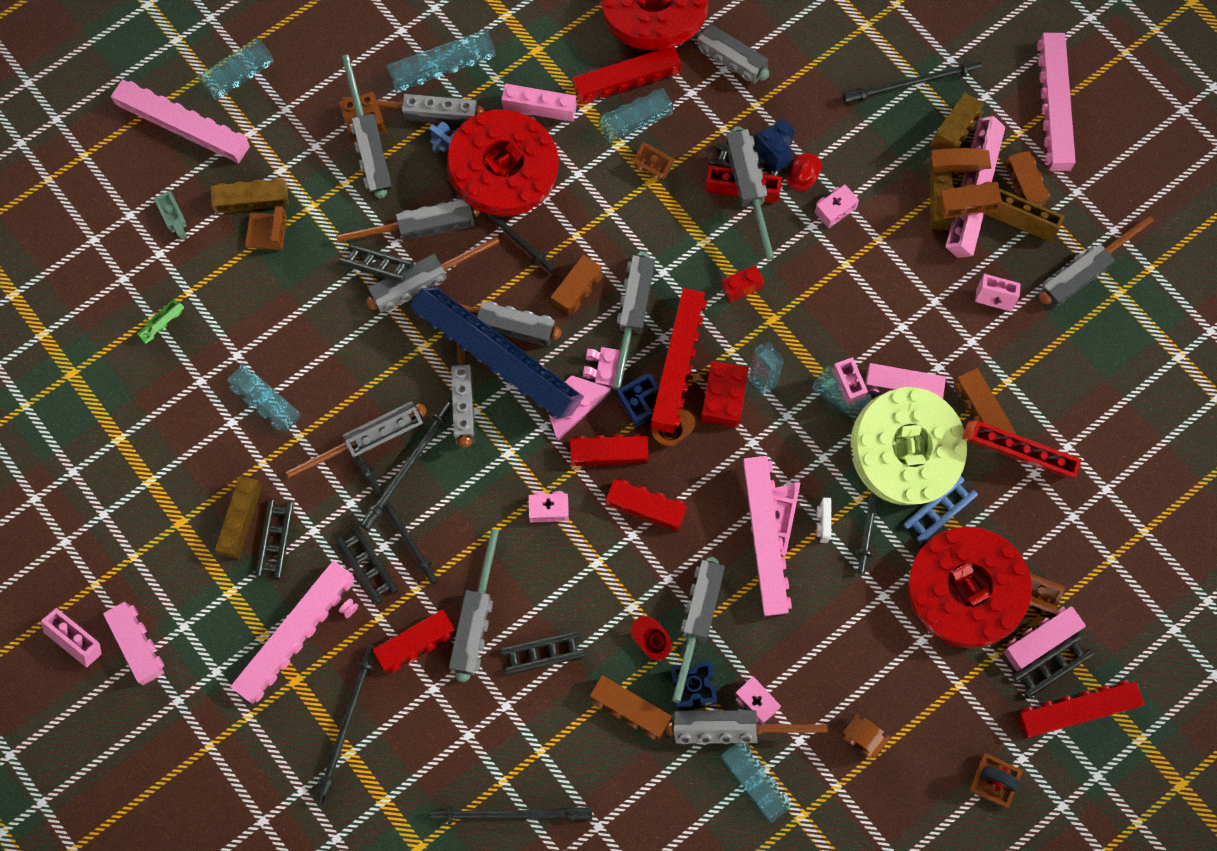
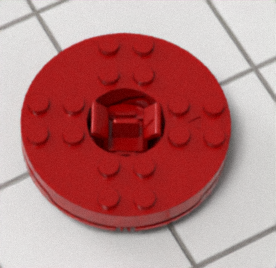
[601,0,709,50]
[447,110,559,216]
[908,527,1032,648]

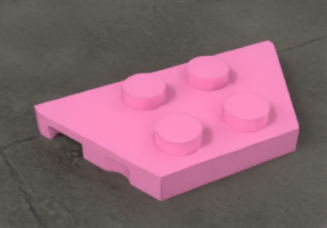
[547,376,611,441]
[751,482,800,557]

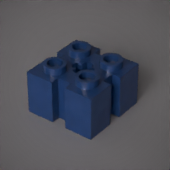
[671,661,717,710]

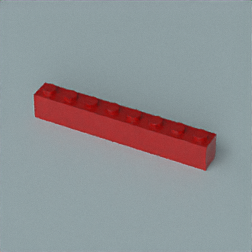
[651,288,707,433]

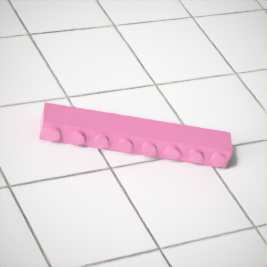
[1037,33,1076,171]
[111,79,250,164]
[946,116,1005,258]
[743,456,792,617]
[230,560,355,704]

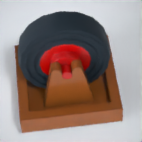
[969,753,1023,809]

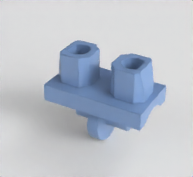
[429,121,456,153]

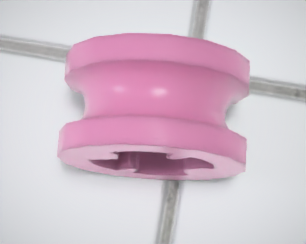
[339,599,359,618]

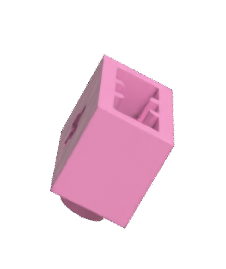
[815,185,859,229]
[975,274,1020,311]
[832,357,868,405]
[529,491,569,523]
[735,676,781,724]

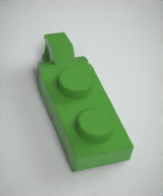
[137,299,184,343]

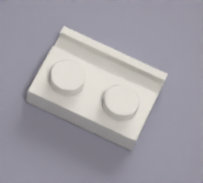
[817,498,831,543]

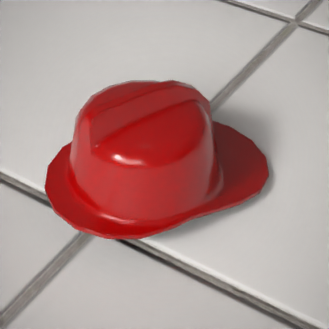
[786,153,822,191]
[631,616,672,660]

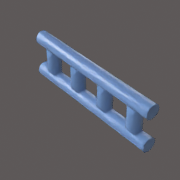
[902,476,978,544]

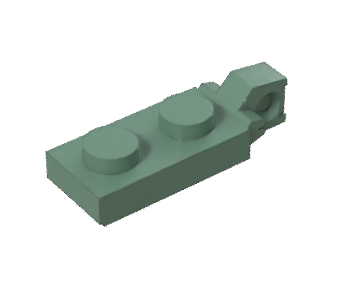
[154,190,187,240]

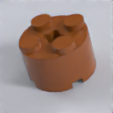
[843,713,890,759]

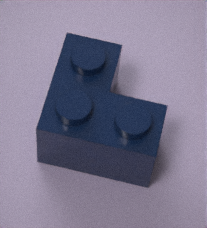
[753,119,795,173]
[616,373,659,429]

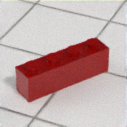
[705,165,782,203]
[570,434,649,466]
[606,479,687,532]
[373,610,456,673]

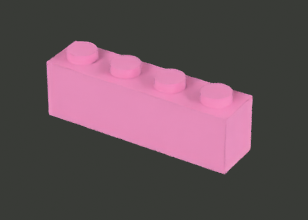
[502,84,577,122]
[865,363,946,399]
[103,602,164,685]
[1003,606,1086,671]

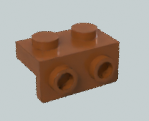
[631,142,676,180]
[1029,573,1065,614]

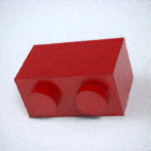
[721,265,764,304]

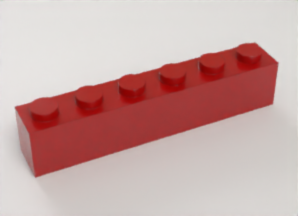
[572,46,681,104]
[962,420,1082,478]
[1017,680,1145,739]

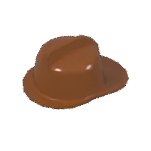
[652,410,695,447]

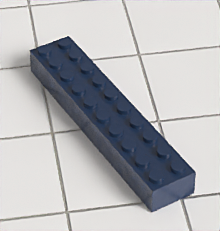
[410,287,584,419]

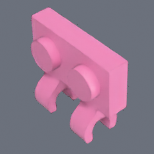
[583,347,620,388]

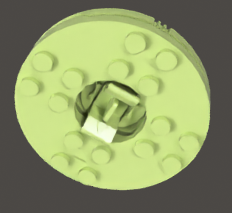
[851,387,967,505]

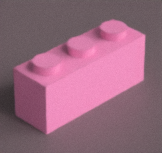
[41,608,101,668]

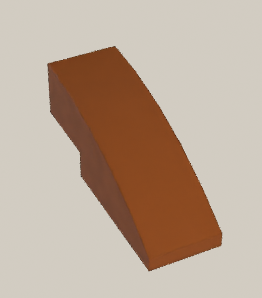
[931,148,991,174]

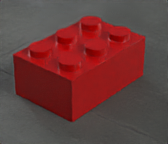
[701,361,749,428]

